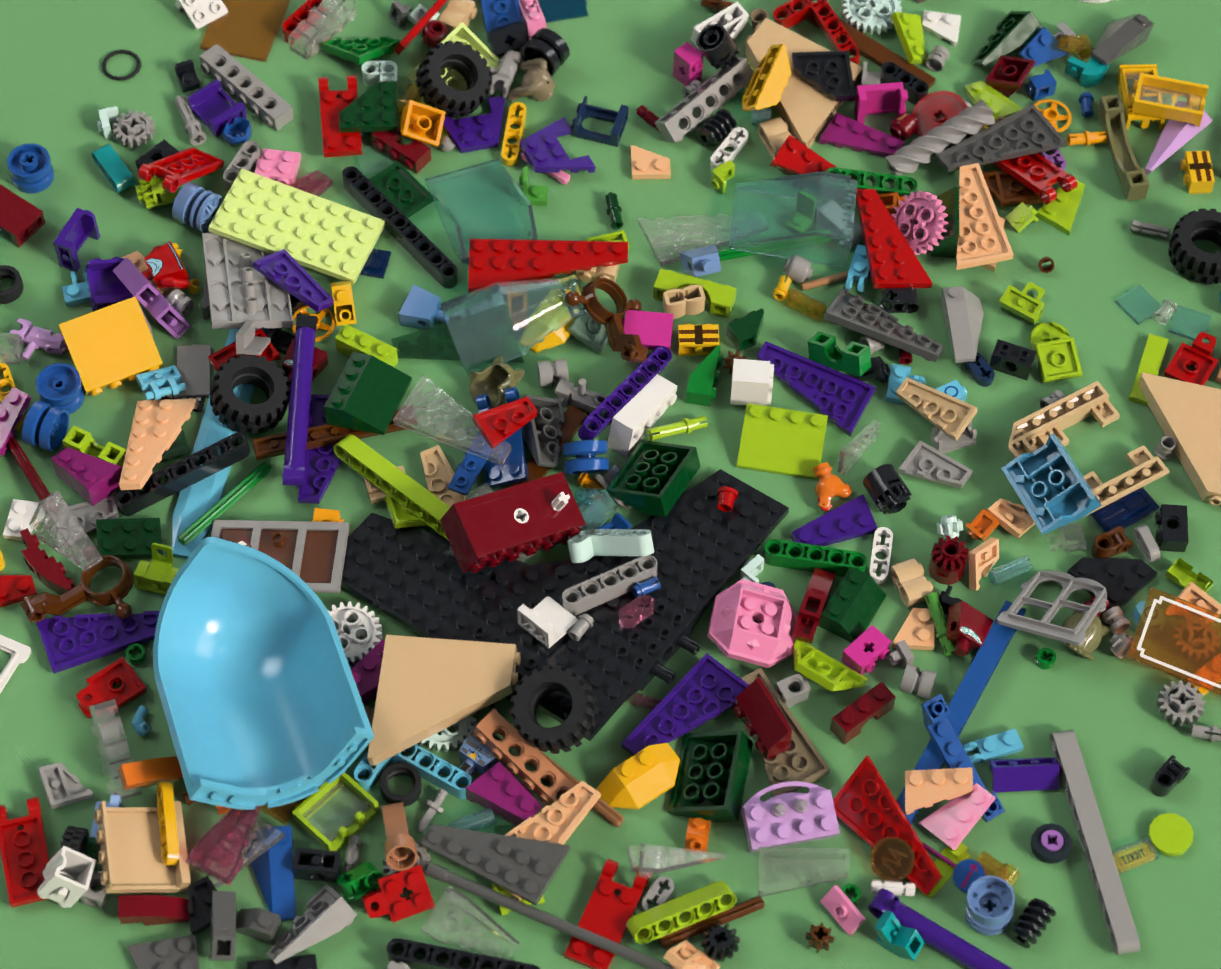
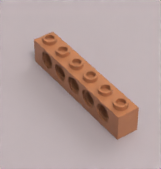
[473,709,575,806]

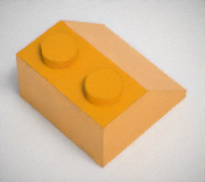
[399,100,446,147]

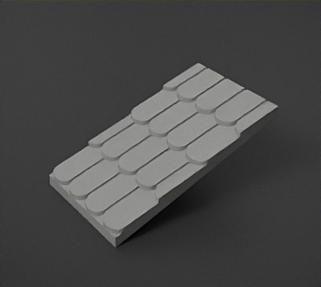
[202,233,293,329]

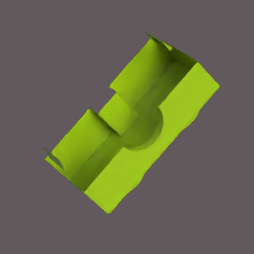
[1165,557,1214,593]

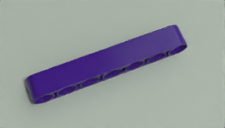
[578,346,672,440]

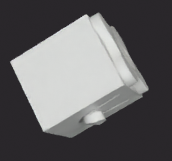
[730,359,774,406]
[37,846,96,908]

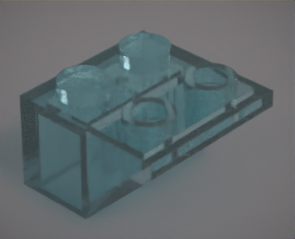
[574,488,619,531]

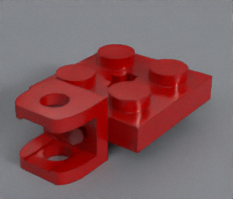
[1163,332,1219,386]
[76,657,147,718]
[362,863,435,923]

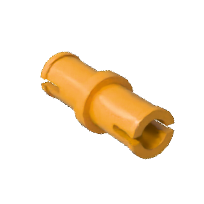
[1066,131,1107,146]

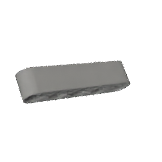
[562,555,657,616]

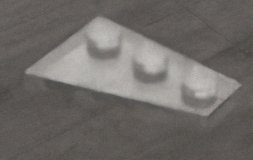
[837,420,881,476]

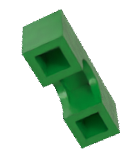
[808,331,871,377]

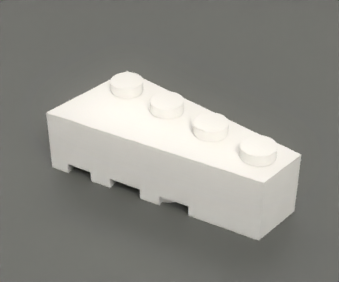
[607,374,677,458]

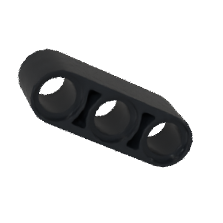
[880,62,929,105]

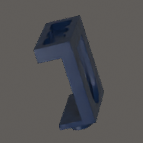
[571,96,629,147]

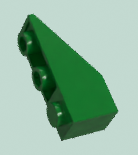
[686,345,723,407]

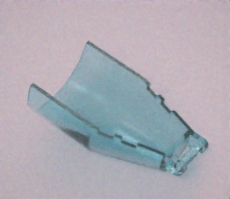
[441,275,587,376]

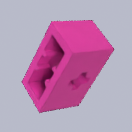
[673,41,703,86]
[841,625,891,675]

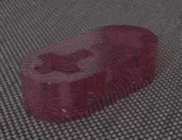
[618,595,654,628]

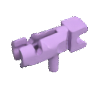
[10,318,68,361]

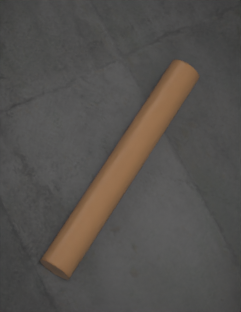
[801,270,849,291]

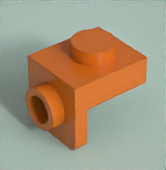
[965,508,1000,541]
[684,818,711,854]

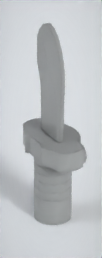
[419,788,448,833]

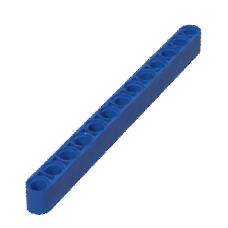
[897,600,1026,825]

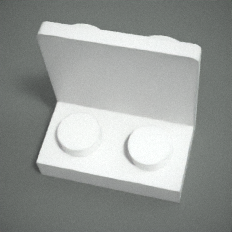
[175,0,228,30]
[517,596,578,648]

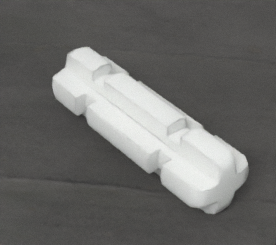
[871,880,915,896]

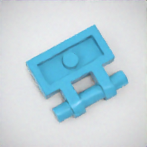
[136,365,186,400]

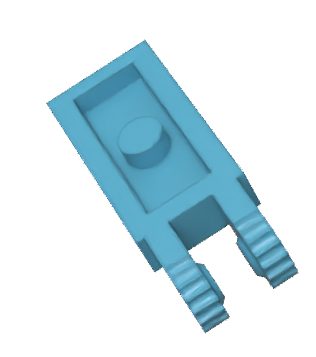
[846,245,870,292]
[962,729,1024,764]

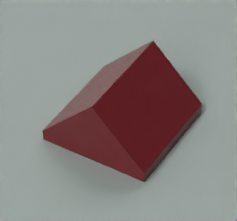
[985,55,1035,98]

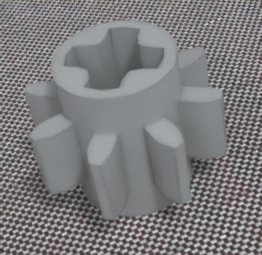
[1109,632,1136,659]

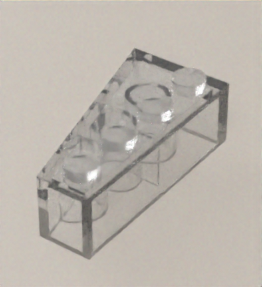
[288,0,356,60]

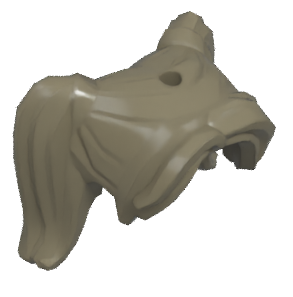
[507,58,556,102]

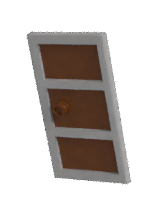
[211,520,350,593]

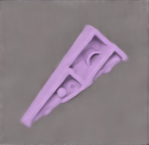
[1144,101,1213,175]

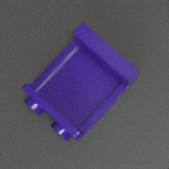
[187,79,247,137]
[53,208,100,272]
[85,257,134,312]

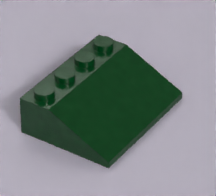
[324,352,412,435]
[605,440,701,517]
[668,730,753,822]

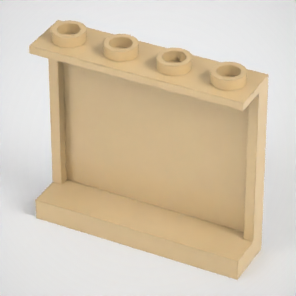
[94,801,191,893]

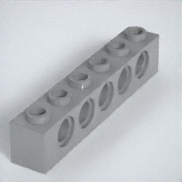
[200,44,294,131]
[655,57,754,143]

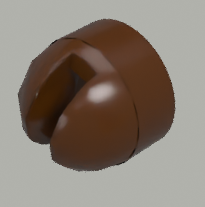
[1038,257,1055,273]

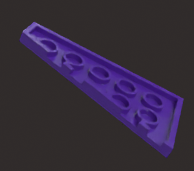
[757,341,876,437]
[298,394,342,504]
[36,611,160,674]
[621,653,749,756]

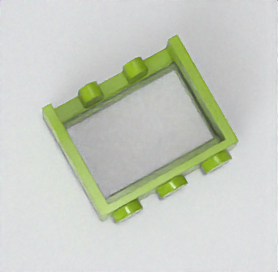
[292,772,380,851]

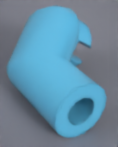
[132,705,151,736]

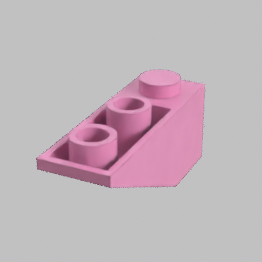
[518,0,547,40]

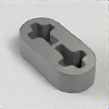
[1134,525,1161,563]
[642,876,674,912]

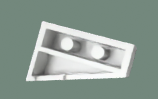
[691,1,749,53]

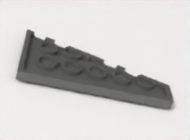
[937,104,1066,172]
[824,286,944,362]
[420,824,571,906]
[127,934,200,969]

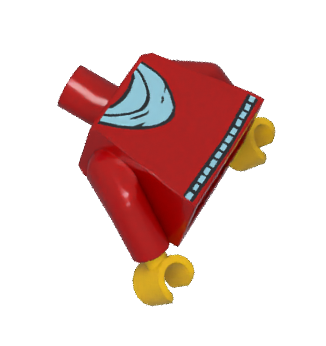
[142,241,200,295]

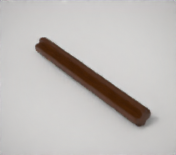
[659,896,765,948]

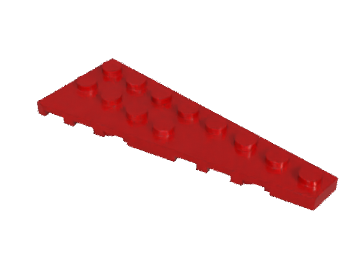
[468,239,628,293]

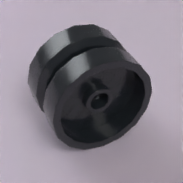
[521,28,570,76]

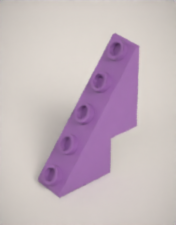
[112,257,191,339]

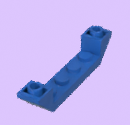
[921,694,1005,822]

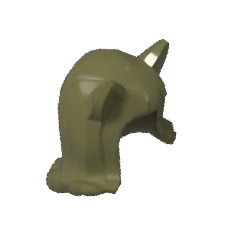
[469,356,525,409]
[1060,610,1110,660]

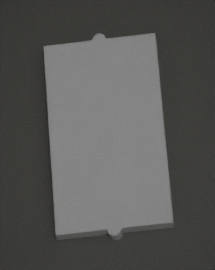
[176,344,211,398]

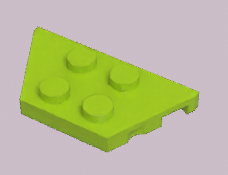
[793,639,868,691]

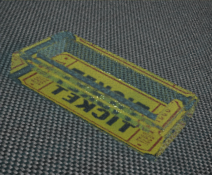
[1112,837,1159,874]

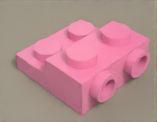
[255,148,301,187]

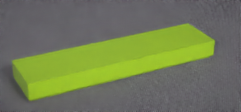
[1129,333,1169,406]

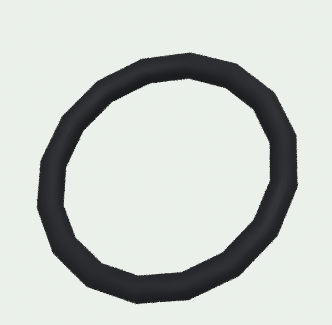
[102,50,141,81]

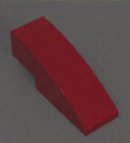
[118,895,190,926]

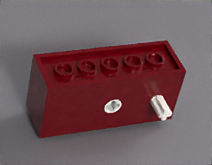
[440,472,586,573]

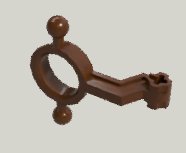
[565,278,648,363]
[21,544,134,623]

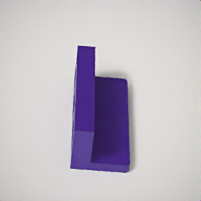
[989,757,1059,793]

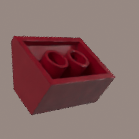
[733,677,792,760]

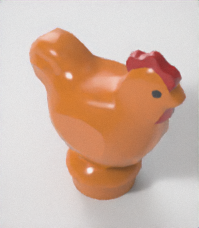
[813,462,852,512]

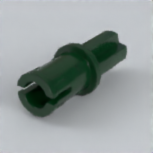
[606,192,623,229]

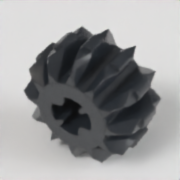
[701,922,740,962]

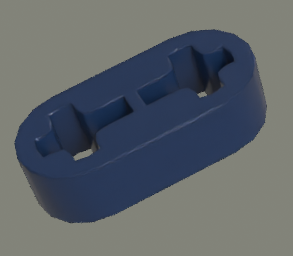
[964,352,995,387]

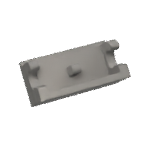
[930,420,977,454]

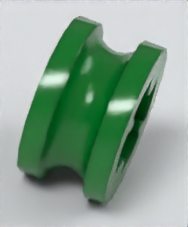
[126,643,146,665]
[1036,648,1056,670]
[841,884,861,906]

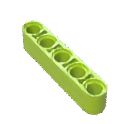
[627,881,736,944]

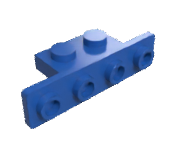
[448,431,494,496]

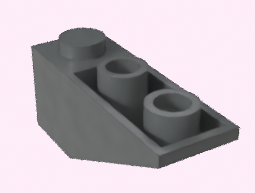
[209,891,236,961]

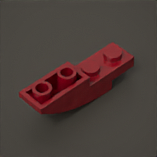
[20,528,75,595]
[791,568,836,644]

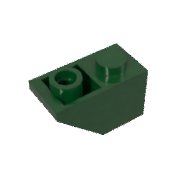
[727,308,764,351]

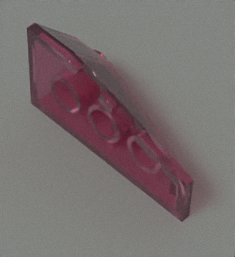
[185,806,261,886]

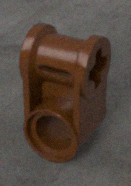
[1091,526,1133,558]

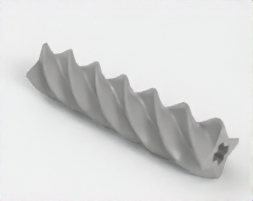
[885,99,995,176]

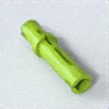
[647,415,708,441]

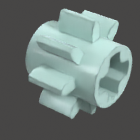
[936,515,964,539]

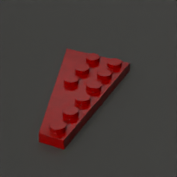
[854,189,933,288]
[833,756,943,895]

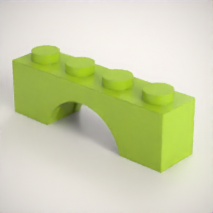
[653,268,737,318]

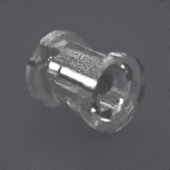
[1152,299,1178,325]

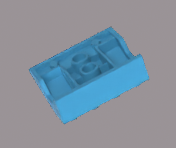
[1001,433,1101,535]

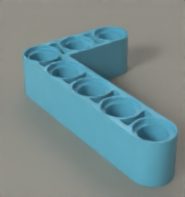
[354,744,472,799]

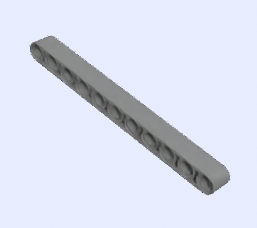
[1050,729,1140,955]

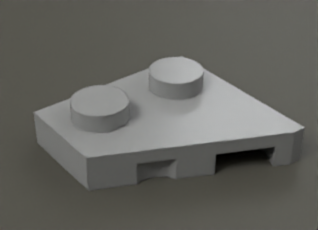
[38,762,93,809]

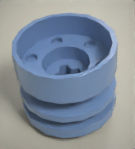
[172,182,223,233]
[965,875,1015,936]

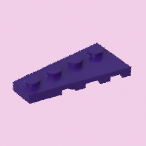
[252,249,334,312]

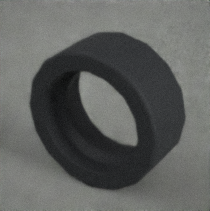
[0,265,24,304]
[379,763,422,807]

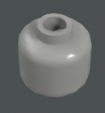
[782,255,813,283]

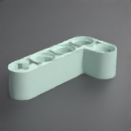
[361,61,398,106]
[567,529,655,563]

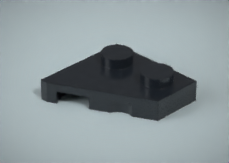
[188,875,217,935]

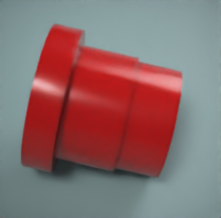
[717,486,738,512]

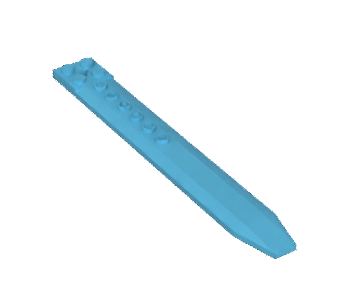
[172,327,270,559]

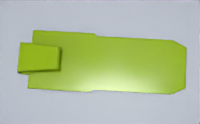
[915,842,971,898]

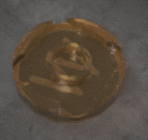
[870,837,915,881]

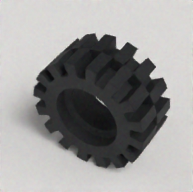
[59,826,89,855]

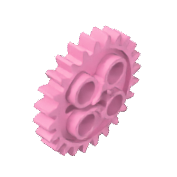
[891,191,948,255]

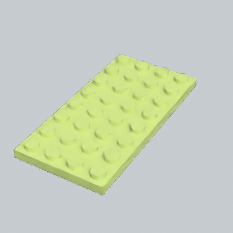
[208,169,385,285]

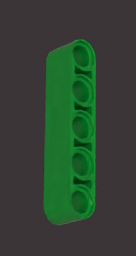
[821,167,918,197]
[764,539,867,577]

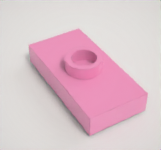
[820,885,866,935]

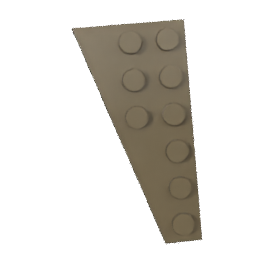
[742,668,831,797]

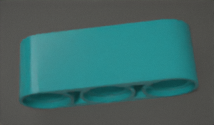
[91,144,136,193]

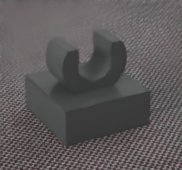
[388,0,412,28]

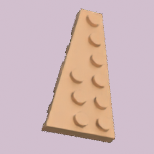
[119,398,199,490]

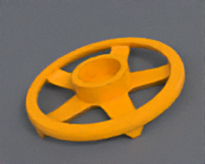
[1034,99,1072,133]
[291,305,336,342]

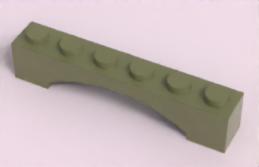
[1097,94,1149,201]

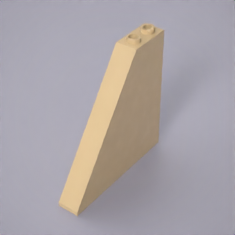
[745,18,863,148]
[1138,372,1221,506]
[367,635,521,766]

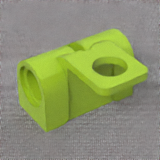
[999,282,1045,325]
[133,543,180,595]

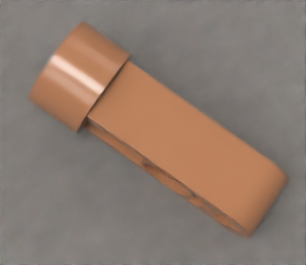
[381,801,418,871]

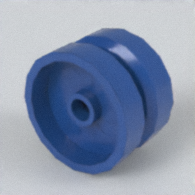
[7,143,54,194]
[36,363,85,414]
[22,401,70,452]
[562,440,610,474]

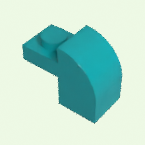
[1065,56,1110,87]
[874,910,925,961]

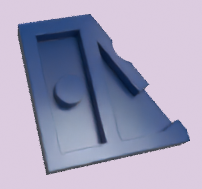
[1018,27,1069,67]

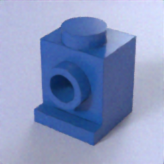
[1025,69,1057,101]

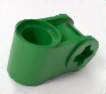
[337,862,383,902]

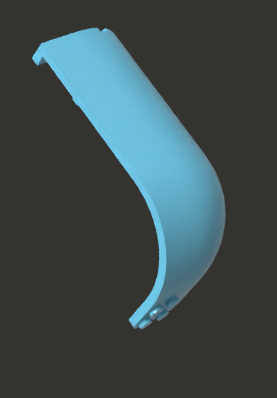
[153,537,374,810]

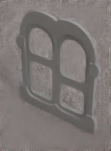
[997,570,1107,646]

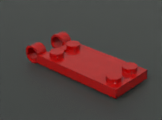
[318,75,362,158]
[138,147,224,193]
[993,153,1078,204]
[0,797,50,908]
[564,859,650,969]

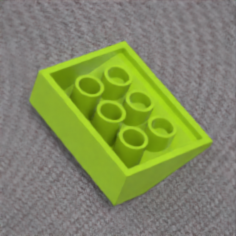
[737,403,828,480]

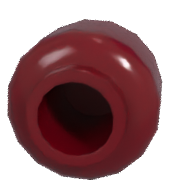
[421,20,448,48]
[889,113,918,141]

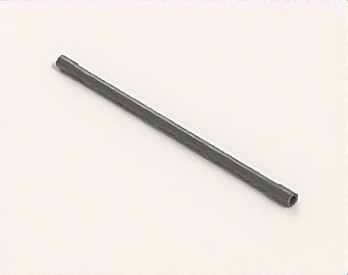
[425,862,674,969]

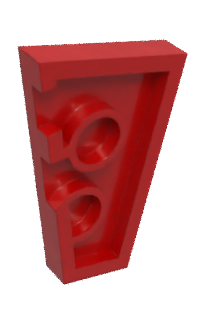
[472,396,537,449]
[0,575,38,608]

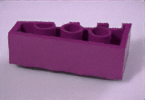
[351,639,385,706]

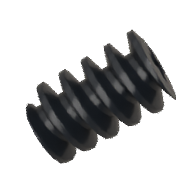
[695,109,737,147]
[1009,898,1056,948]

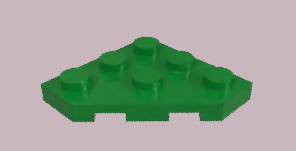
[321,36,400,65]

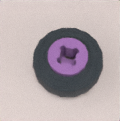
[1031,823,1072,864]

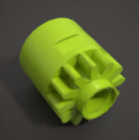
[135,175,178,209]

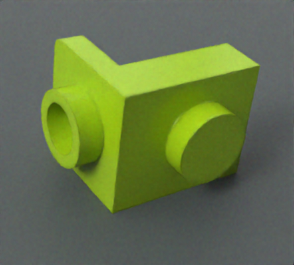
[711,160,735,194]
[1005,202,1039,233]

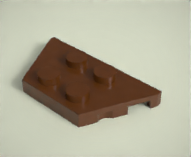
[982,171,1045,207]

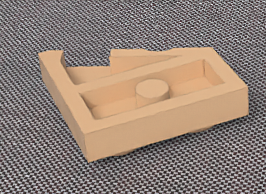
[664,940,720,969]

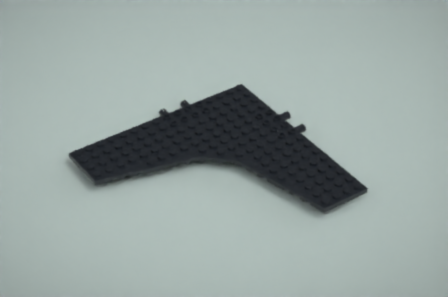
[341,469,789,741]

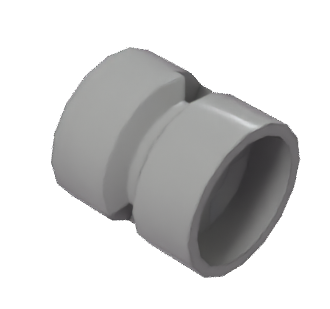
[537,358,569,388]
[899,664,937,700]

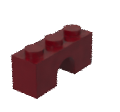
[372,127,432,174]
[830,681,896,745]

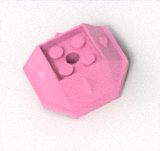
[707,579,798,668]

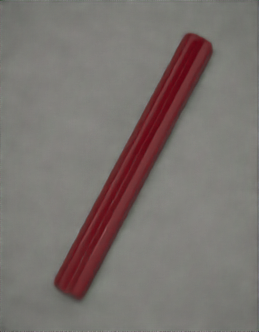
[6,436,57,512]

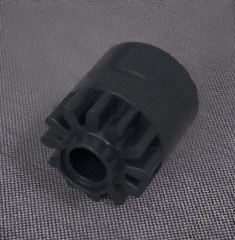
[696,24,740,69]
[863,464,912,514]

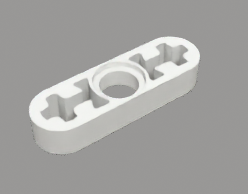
[710,127,748,170]
[869,527,893,585]

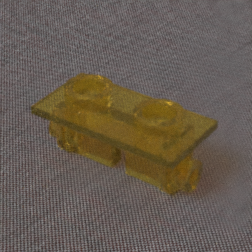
[784,288,827,321]

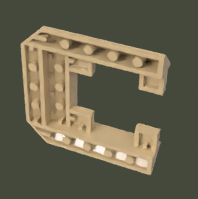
[1008,381,1170,516]

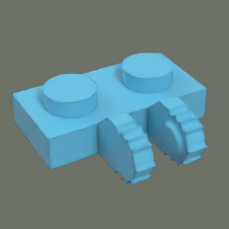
[62,268,91,307]
[885,364,926,404]

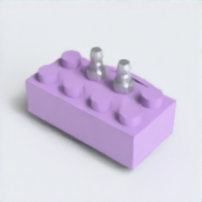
[740,781,840,853]

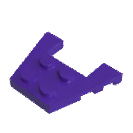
[443,96,505,153]
[519,117,596,173]

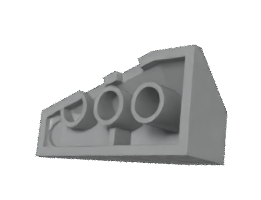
[941,286,984,363]
[267,884,357,964]

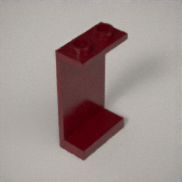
[0,184,45,248]

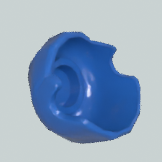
[222,117,252,145]

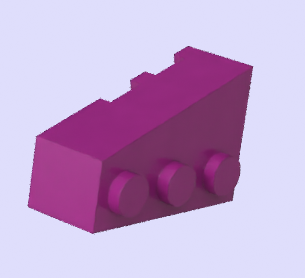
[51,447,122,506]
[466,761,543,826]

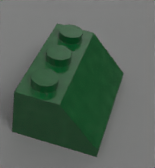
[929,187,959,258]
[819,566,886,643]

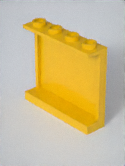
[59,296,163,396]

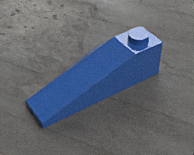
[248,825,296,921]

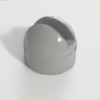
[439,135,456,152]

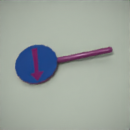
[922,843,986,893]

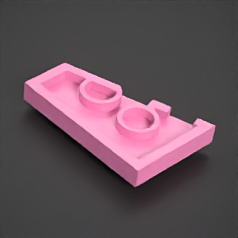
[919,783,996,851]

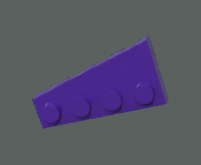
[791,494,878,546]

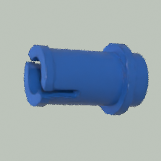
[1079,92,1094,118]
[632,576,661,598]

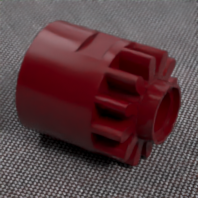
[928,535,969,585]

